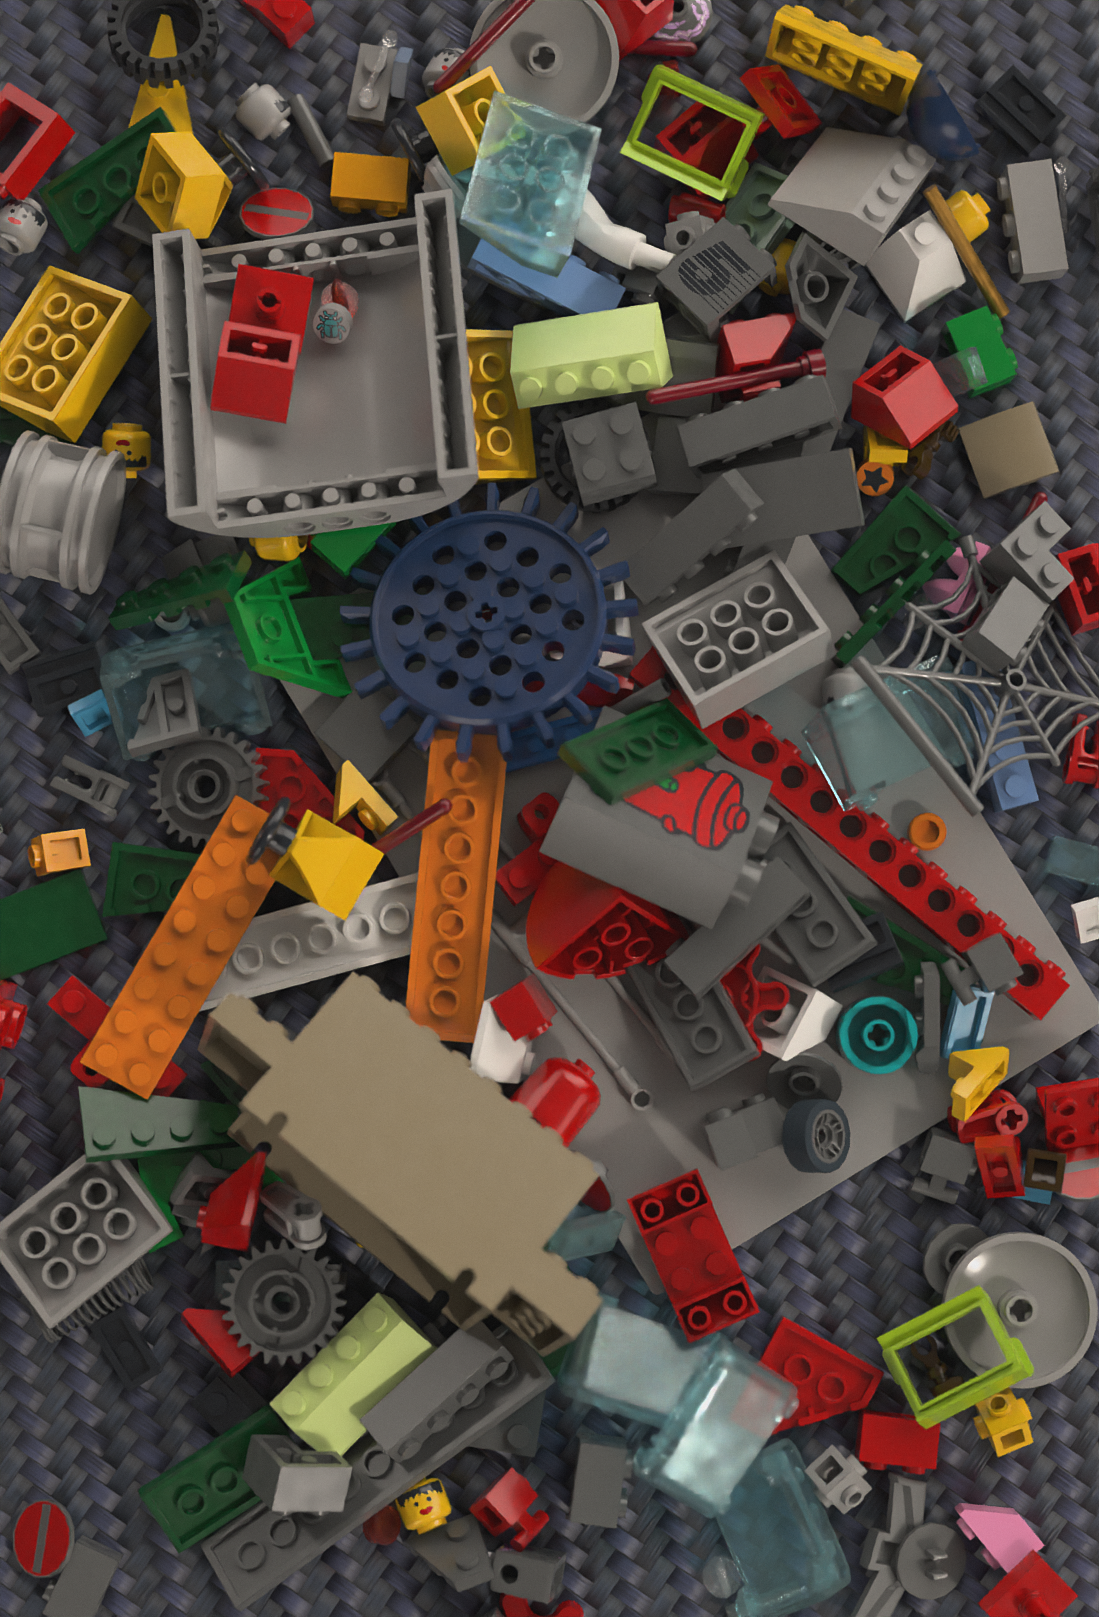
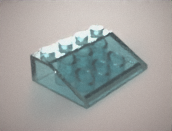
[459,90,601,278]

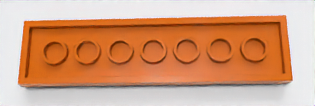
[406,730,507,1043]
[80,794,280,1100]

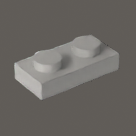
[347,43,398,126]

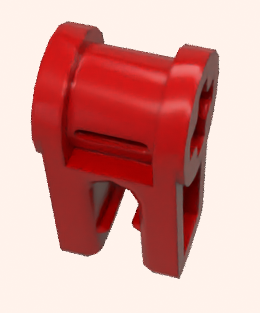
[1062,713,1099,789]
[947,1089,1028,1144]

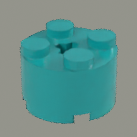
[836,997,918,1074]

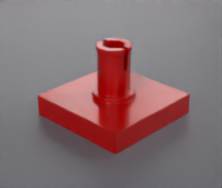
[739,64,823,140]
[228,264,314,355]
[978,1549,1078,1617]

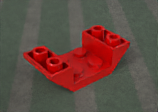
[626,1168,760,1343]

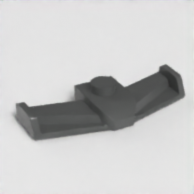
[847,1472,927,1617]

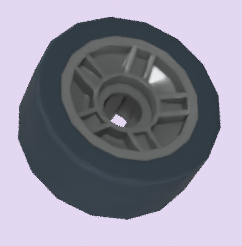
[782,1099,851,1173]

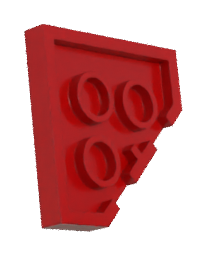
[255,748,365,841]
[728,1315,885,1438]

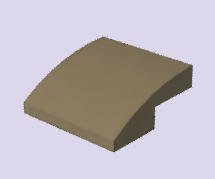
[958,401,1059,499]

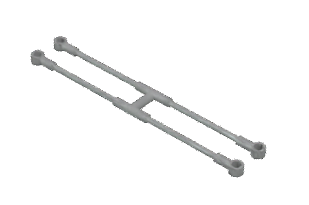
[370,742,683,1111]

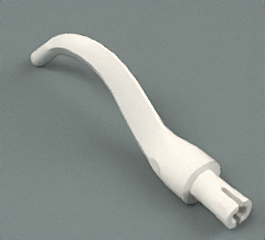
[454,165,677,274]

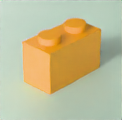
[330,152,411,217]

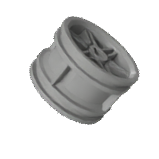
[0,430,126,595]

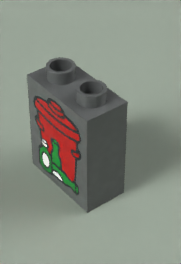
[539,706,780,929]

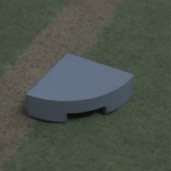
[390,47,414,98]

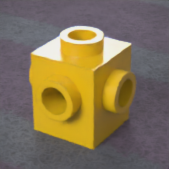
[973,1387,1033,1457]

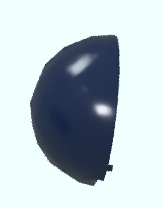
[906,69,981,161]

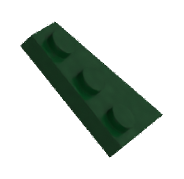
[830,485,962,595]

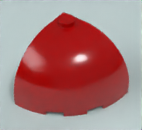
[526,860,689,979]

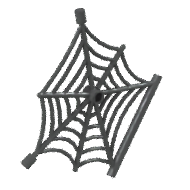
[851,535,1099,817]

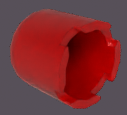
[508,1056,601,1148]

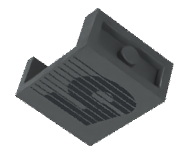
[656,217,778,342]

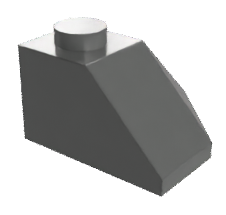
[785,233,858,341]

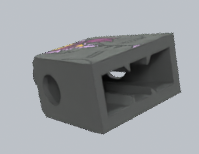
[488,1543,567,1604]

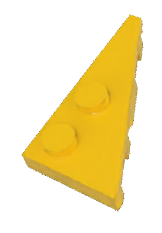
[128,14,193,134]

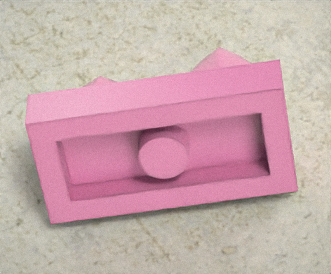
[922,541,991,625]

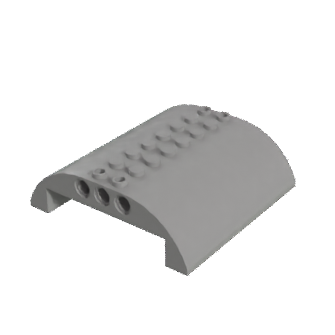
[152,189,479,538]

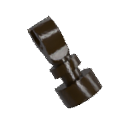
[901,420,960,480]
[910,1335,965,1398]

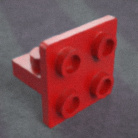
[1036,1078,1099,1151]

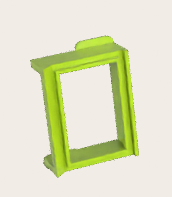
[620,64,765,201]
[877,1285,1034,1429]

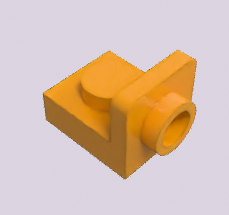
[28,829,91,876]

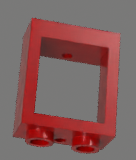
[0,82,75,200]

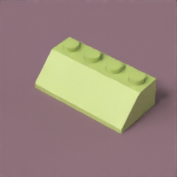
[510,302,673,409]
[270,1293,438,1456]

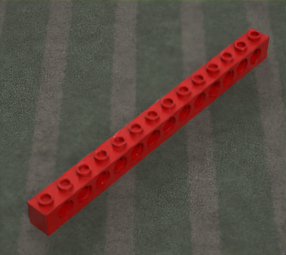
[628,646,1070,1021]

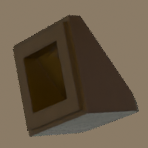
[1023,1148,1067,1193]

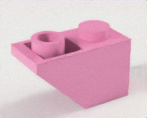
[954,1503,1045,1574]

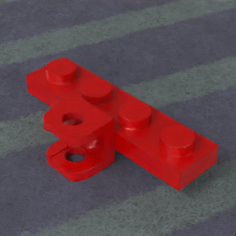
[495,792,560,907]
[47,975,189,1097]

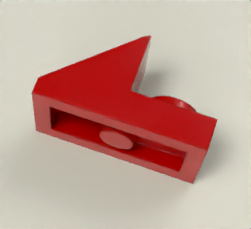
[975,1134,1025,1198]

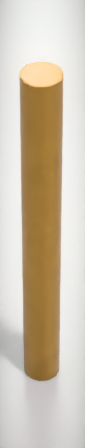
[923,185,1010,319]

